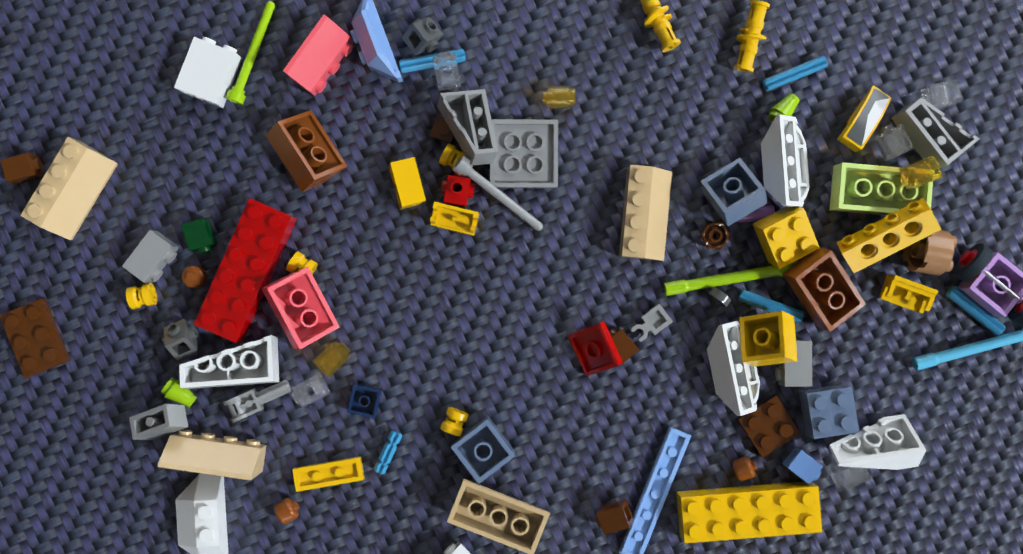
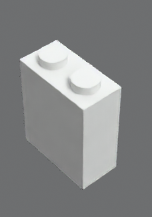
[174,36,243,108]

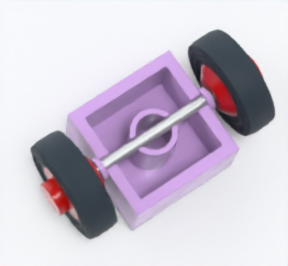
[953,243,1023,326]

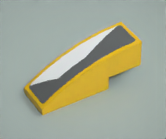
[837,85,891,152]

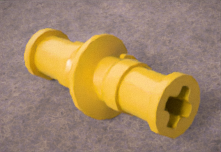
[640,0,681,52]
[733,0,770,73]

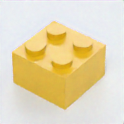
[753,206,820,269]
[739,311,797,367]

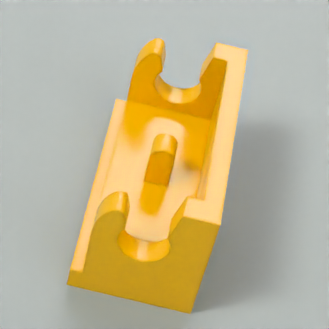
[388,157,426,210]
[430,202,479,236]
[879,275,938,314]

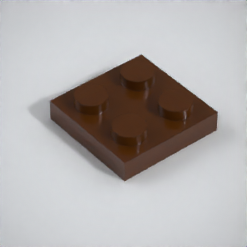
[736,395,801,458]

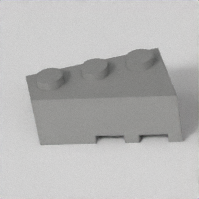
[437,89,498,165]
[891,97,980,171]

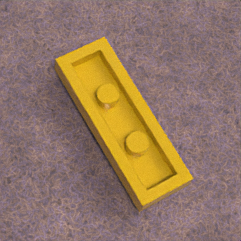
[292,456,365,492]

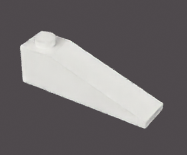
[829,414,926,470]

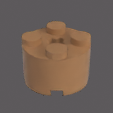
[903,230,957,275]

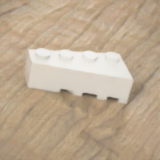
[179,335,279,389]

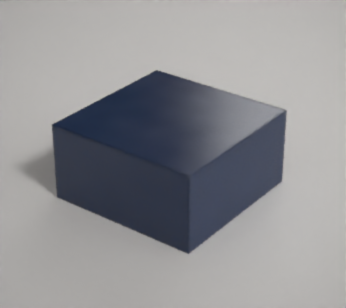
[347,383,383,418]

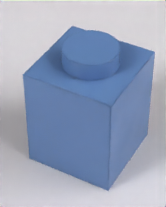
[782,446,823,485]

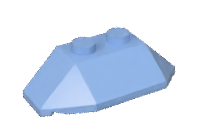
[350,0,403,83]

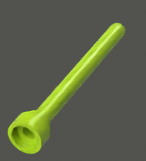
[225,1,275,105]

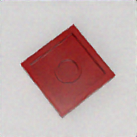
[567,321,623,376]

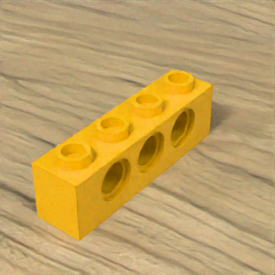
[836,198,941,273]

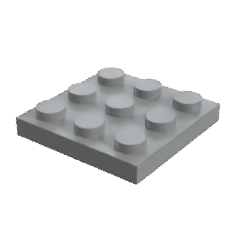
[490,119,558,188]

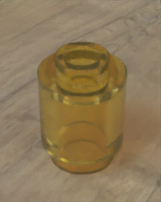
[543,86,576,109]

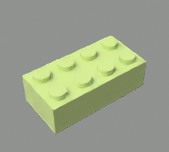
[829,162,934,216]

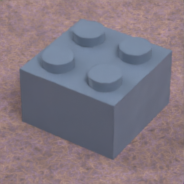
[700,158,767,226]
[799,384,859,439]
[451,416,516,484]

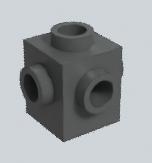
[402,17,444,55]
[162,319,198,360]

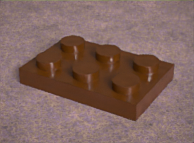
[0,298,71,379]

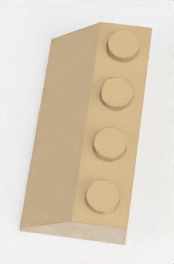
[20,137,118,240]
[619,165,672,261]
[158,429,267,480]
[447,479,550,554]

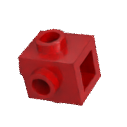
[441,172,475,207]

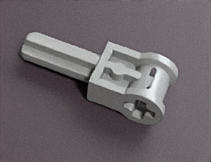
[223,380,291,423]

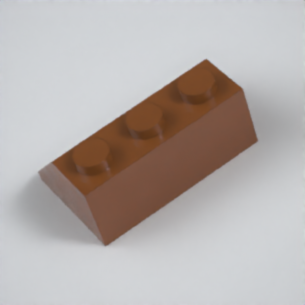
[265,110,348,192]

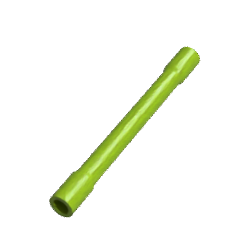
[664,260,798,296]

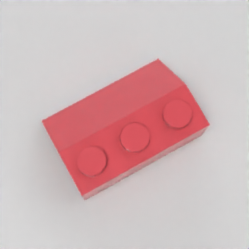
[283,15,354,96]
[261,267,340,350]

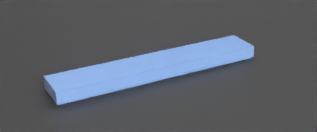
[619,426,691,554]

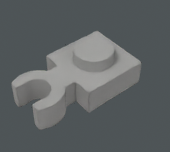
[630,303,673,342]

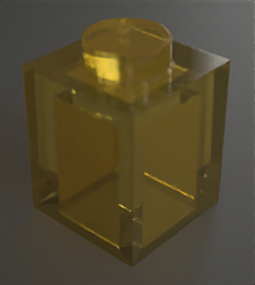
[899,155,943,190]
[313,341,352,378]

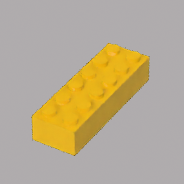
[676,481,822,543]

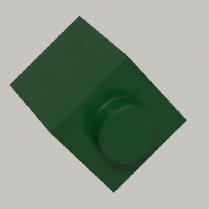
[181,218,217,255]

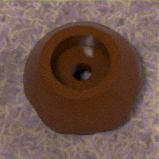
[700,222,729,250]

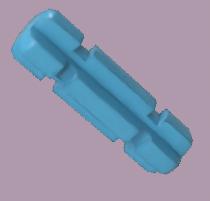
[374,430,402,474]

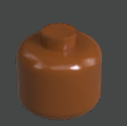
[182,266,207,288]
[732,456,758,481]
[274,498,300,525]

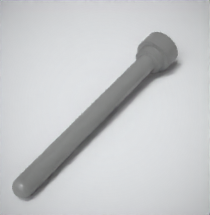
[452,155,543,231]

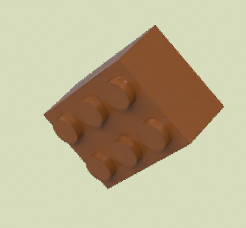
[783,247,866,332]

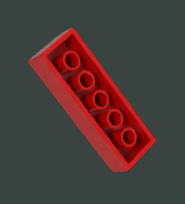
[194,198,297,343]

